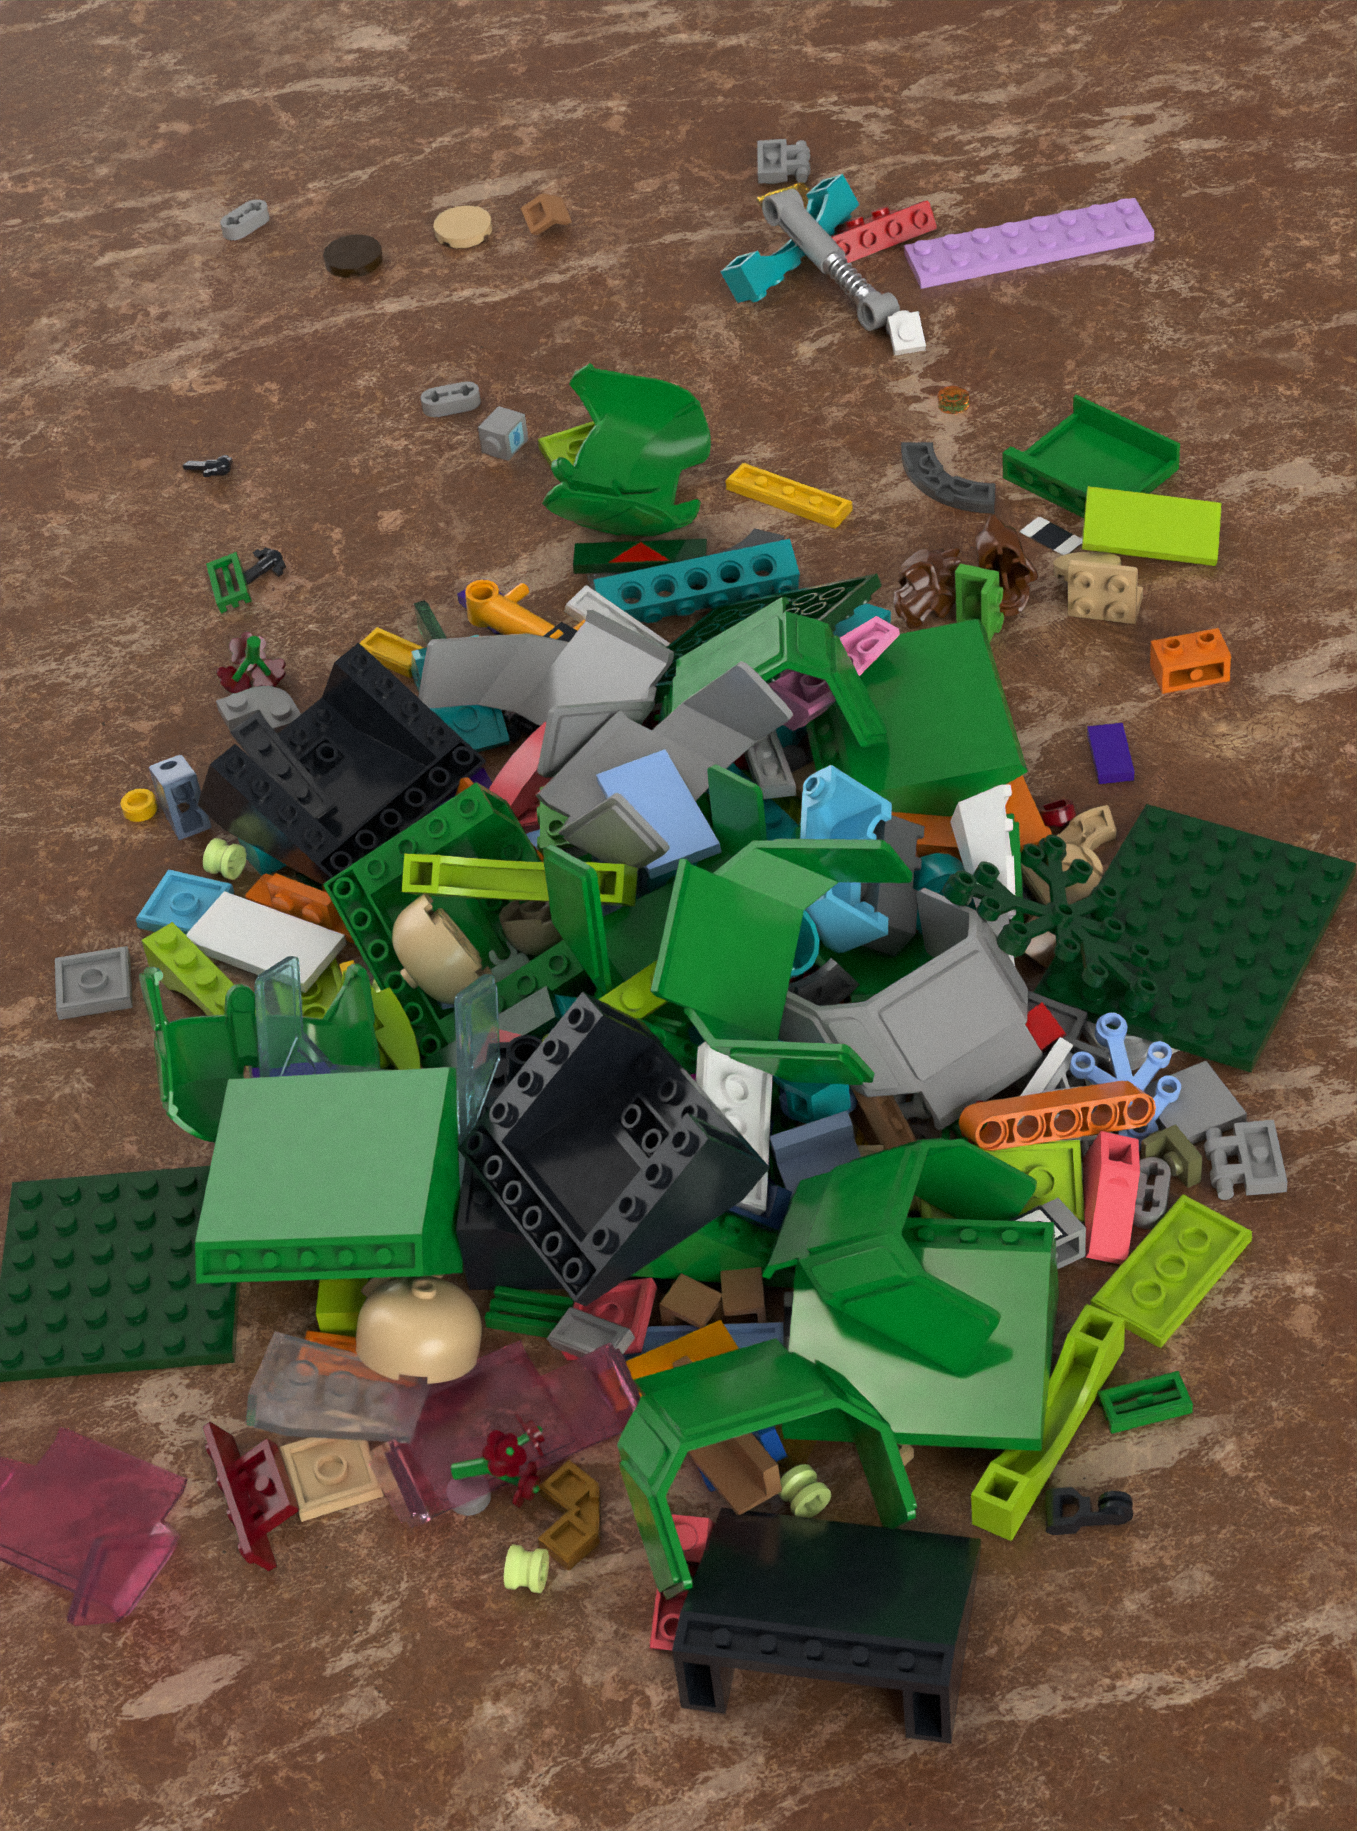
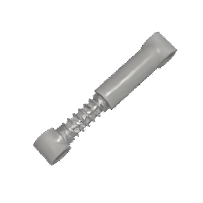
[762,189,900,331]

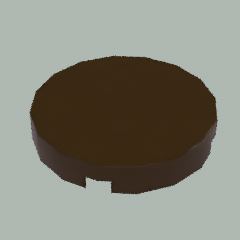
[323,235,382,278]

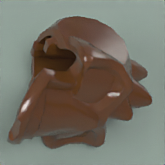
[975,514,1038,616]
[893,547,962,629]

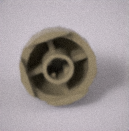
[498,900,564,956]

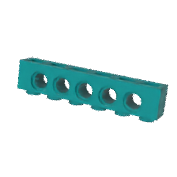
[593,539,800,623]

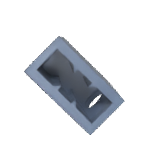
[149,755,212,840]

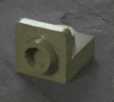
[1141,1124,1202,1188]

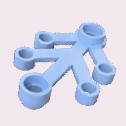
[1070,1013,1181,1151]

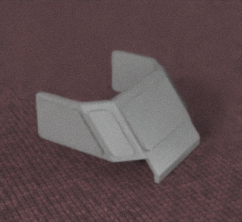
[418,610,674,778]
[535,661,793,870]
[778,888,1043,1130]

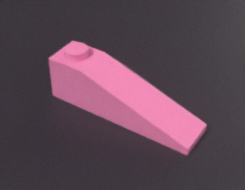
[768,616,900,731]

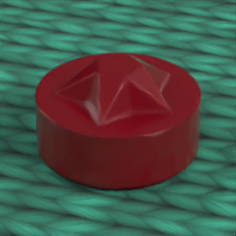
[1038,799,1076,827]

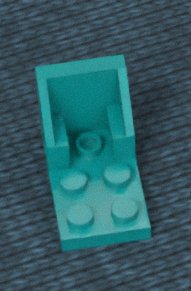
[411,635,510,752]

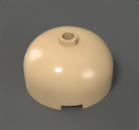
[392,893,497,1005]
[356,1276,482,1384]

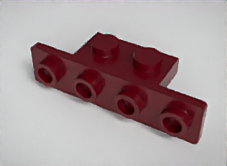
[203,1422,299,1571]

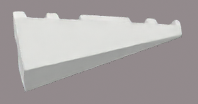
[950,785,1016,966]

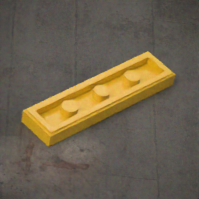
[725,463,853,529]

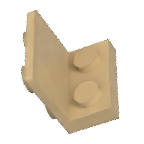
[1068,560,1143,624]

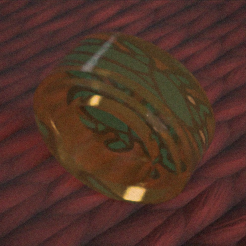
[937,385,969,414]

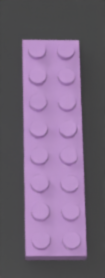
[904,198,1154,289]

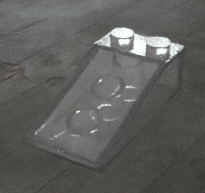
[246,1331,432,1443]

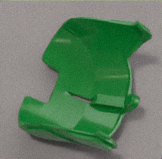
[542,363,711,537]
[139,964,381,1143]

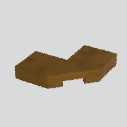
[537,1460,600,1571]

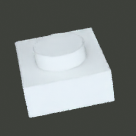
[886,310,926,356]

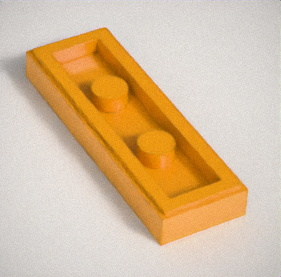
[608,1320,739,1408]

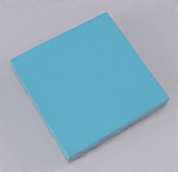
[136,869,234,935]

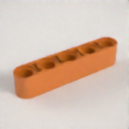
[959,1081,1156,1151]

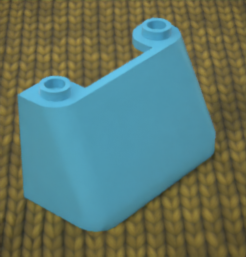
[800,765,892,953]

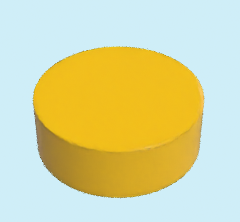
[121,789,158,822]

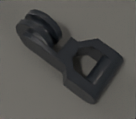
[1045,1487,1133,1535]

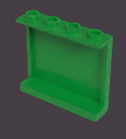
[1002,395,1180,518]

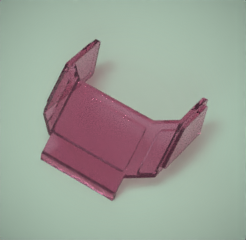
[369,1340,641,1528]
[0,1427,188,1626]

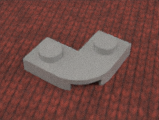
[216,686,301,734]

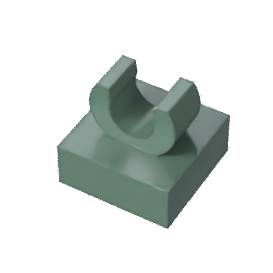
[489,941,530,982]

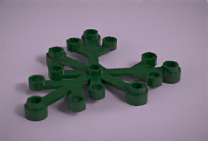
[942,835,1159,1013]

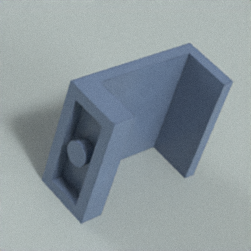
[770,1111,861,1200]

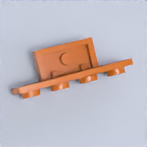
[245,873,355,944]

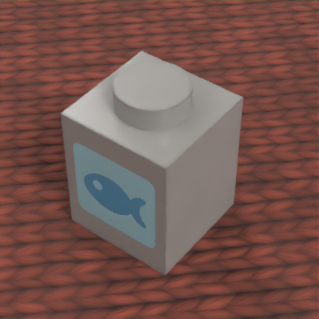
[478,406,528,461]

